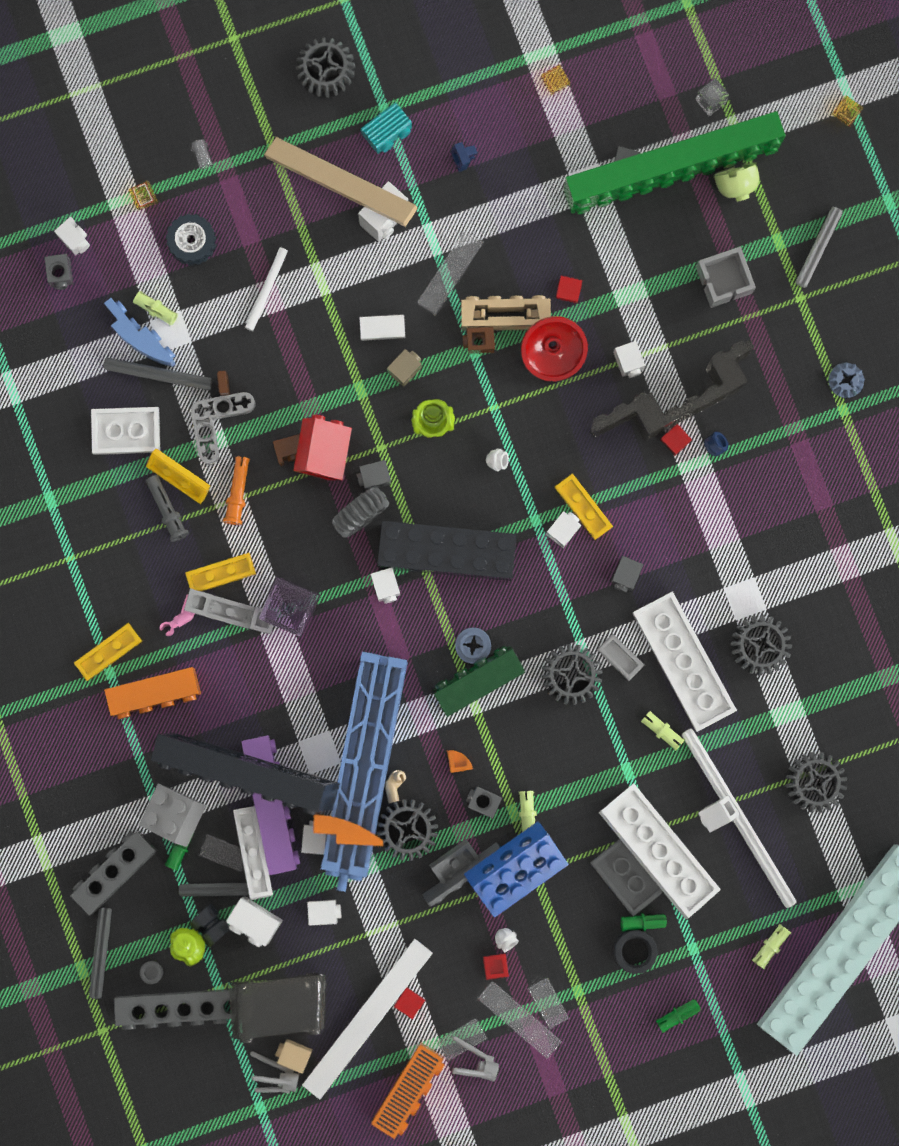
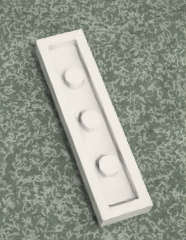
[233,806,273,900]

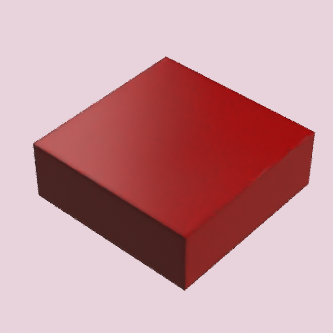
[556,276,582,303]
[660,424,692,456]
[483,953,509,980]
[394,987,425,1020]

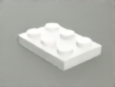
[91,407,160,455]

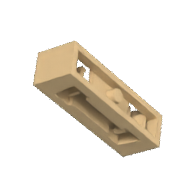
[461,295,551,331]

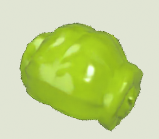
[411,399,455,438]
[170,928,205,966]

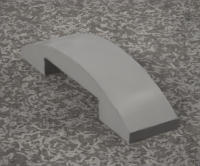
[184,589,277,634]

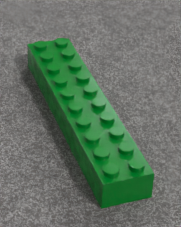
[563,111,786,214]

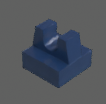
[450,142,477,172]

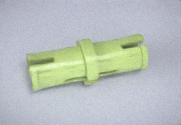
[133,291,178,326]
[641,711,685,751]
[519,791,537,832]
[752,924,791,969]

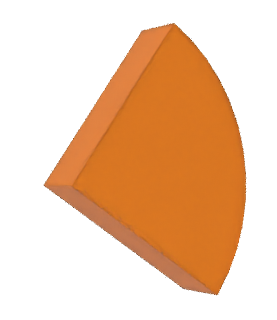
[447,750,473,773]

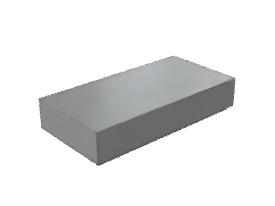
[597,634,644,681]

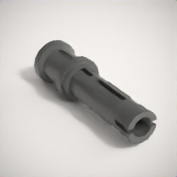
[145,475,189,542]

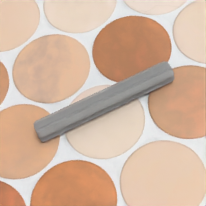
[796,207,842,288]

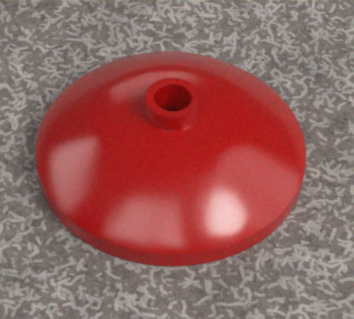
[521,316,588,381]

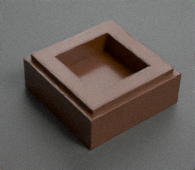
[217,371,230,396]

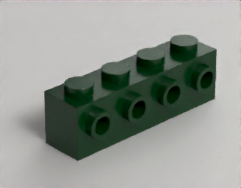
[432,646,526,717]

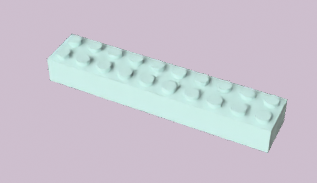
[757,844,899,1056]

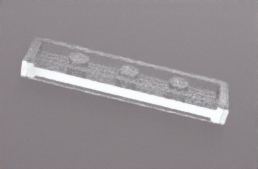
[417,230,484,316]
[478,981,562,1059]

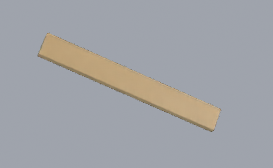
[264,137,417,227]

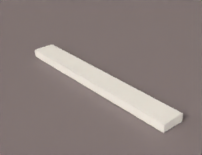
[302,939,433,1099]

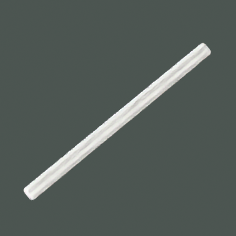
[682,729,796,908]

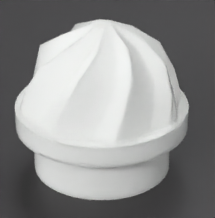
[486,449,509,471]
[495,928,518,952]

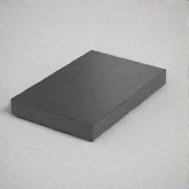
[590,839,663,916]

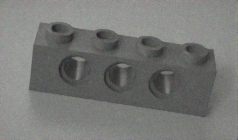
[71,831,158,916]

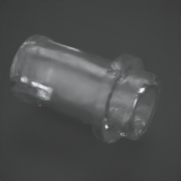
[191,139,213,169]

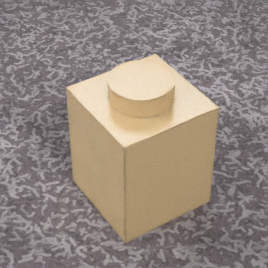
[275,1039,313,1074]

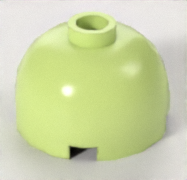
[714,163,759,201]

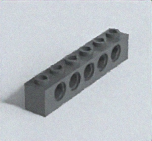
[114,988,255,1030]

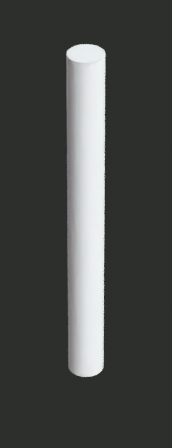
[245,247,288,331]

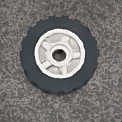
[166,214,216,266]

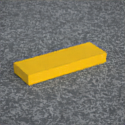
[146,449,211,504]
[555,473,613,540]
[185,553,256,592]
[74,623,142,681]

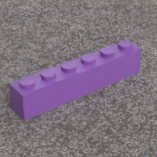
[241,735,300,875]

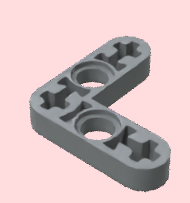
[191,392,255,465]

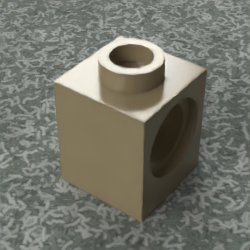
[387,349,422,387]

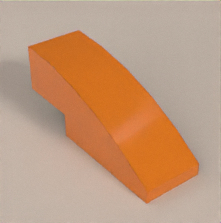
[313,814,383,846]

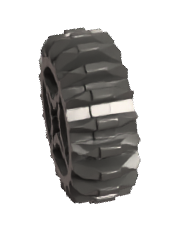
[296,37,355,98]
[332,487,389,538]
[730,615,792,676]
[542,644,603,705]
[785,752,847,813]
[377,799,438,861]

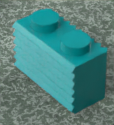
[361,102,412,154]

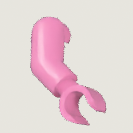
[160,595,195,636]

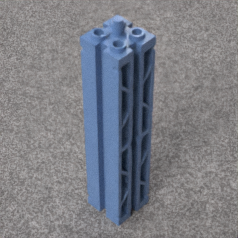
[321,652,408,892]

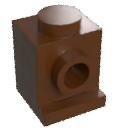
[463,327,495,354]
[273,434,300,466]

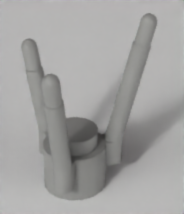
[452,1036,499,1082]
[250,1051,299,1093]

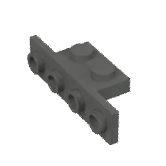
[422,839,500,907]

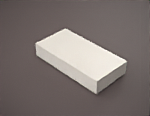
[360,315,405,341]

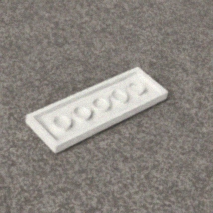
[633,591,737,732]
[599,784,721,919]

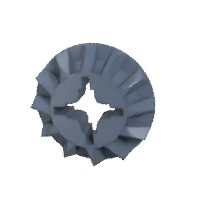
[829,362,865,398]
[455,628,491,664]

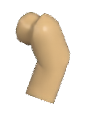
[385,770,406,803]

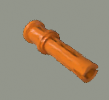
[222,456,250,526]

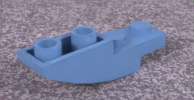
[104,298,176,367]

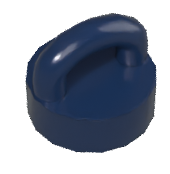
[704,432,729,457]

